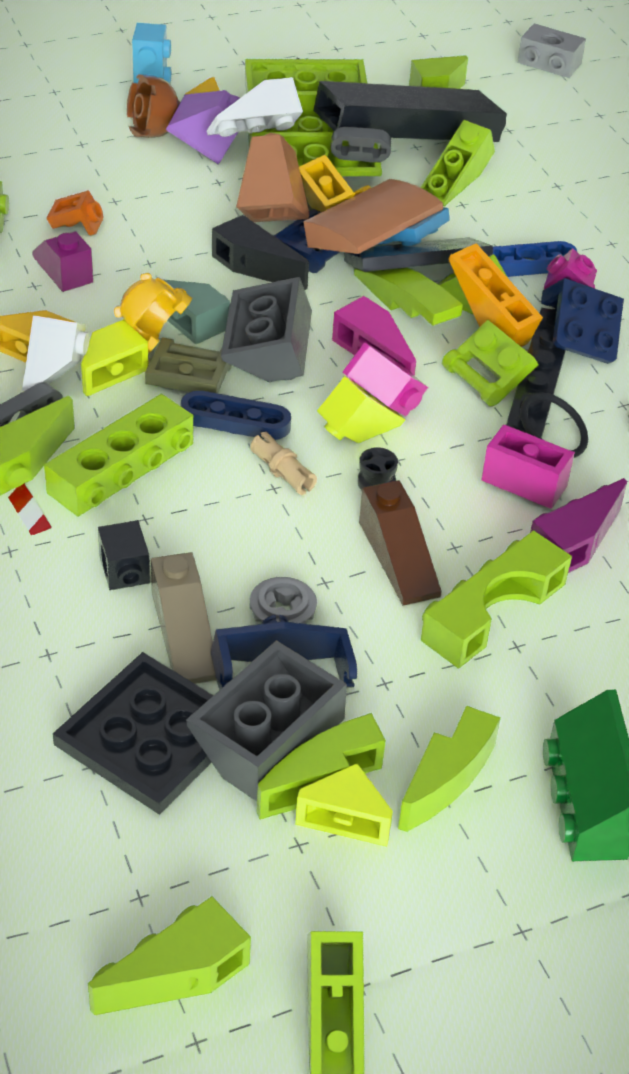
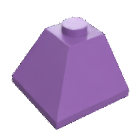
[166,90,240,164]

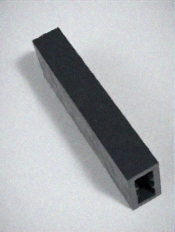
[313,81,507,142]

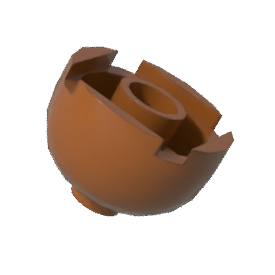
[127,75,180,138]

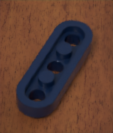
[181,391,291,441]

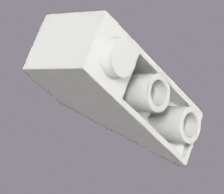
[207,78,303,137]

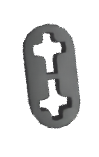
[331,127,391,162]

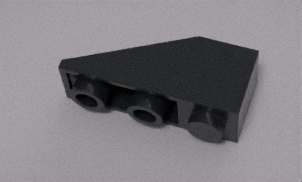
[212,215,309,290]

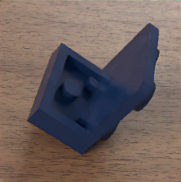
[541,278,624,364]

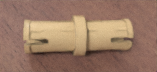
[250,432,317,495]

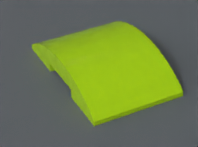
[245,59,382,176]

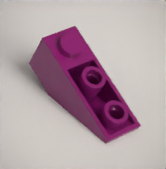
[530,478,628,573]

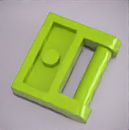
[442,320,538,406]

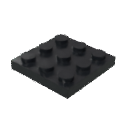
[53,652,214,815]

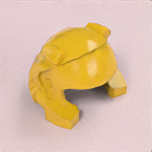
[114,273,193,353]

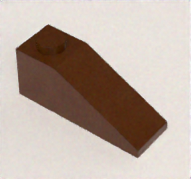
[359,480,442,606]

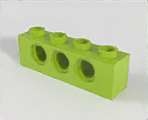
[44,393,193,517]

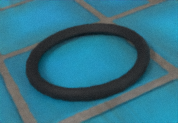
[520,392,589,458]

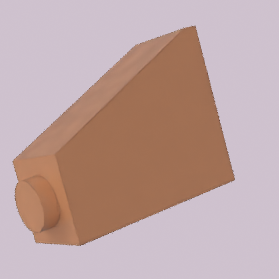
[236,133,309,222]

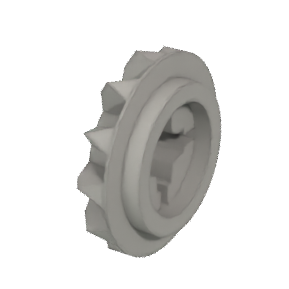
[249,577,317,624]

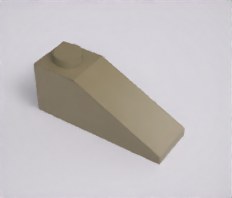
[151,552,216,684]

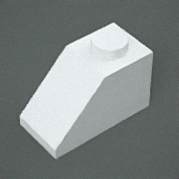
[22,316,89,391]

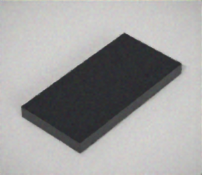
[344,237,493,272]

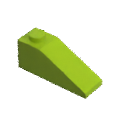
[0,396,75,496]
[307,931,364,1074]

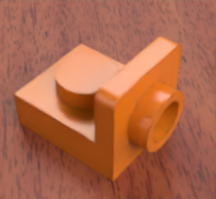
[46,190,104,236]

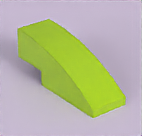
[398,706,501,832]
[257,713,386,820]

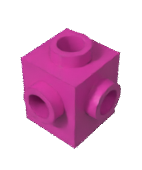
[544,248,597,289]

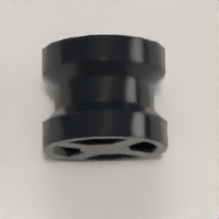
[357,447,398,490]

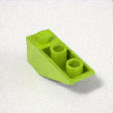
[420,120,495,206]
[88,896,251,1015]

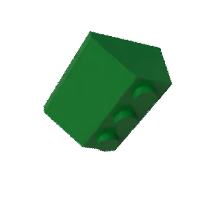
[543,689,629,862]

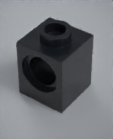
[98,520,150,591]

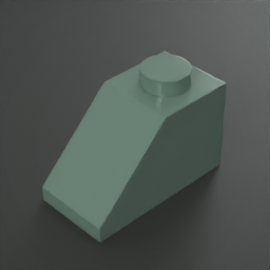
[163,279,230,344]

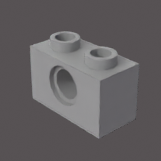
[517,23,586,78]

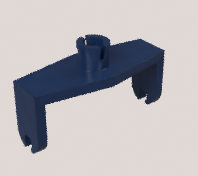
[211,615,357,690]

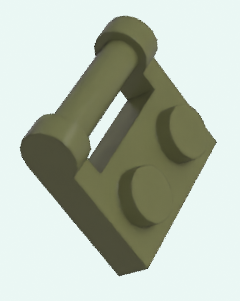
[145,338,232,393]

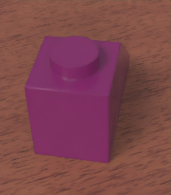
[32,231,93,292]

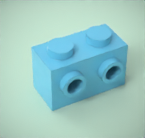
[132,23,172,84]

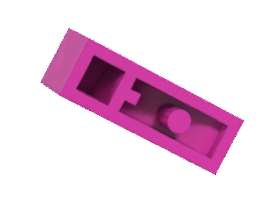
[332,296,416,376]

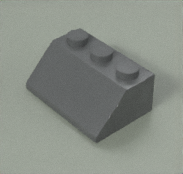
[221,277,312,382]
[186,640,347,801]

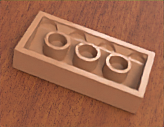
[303,179,443,254]

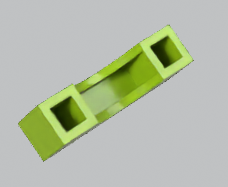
[421,530,572,669]

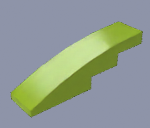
[354,267,463,326]

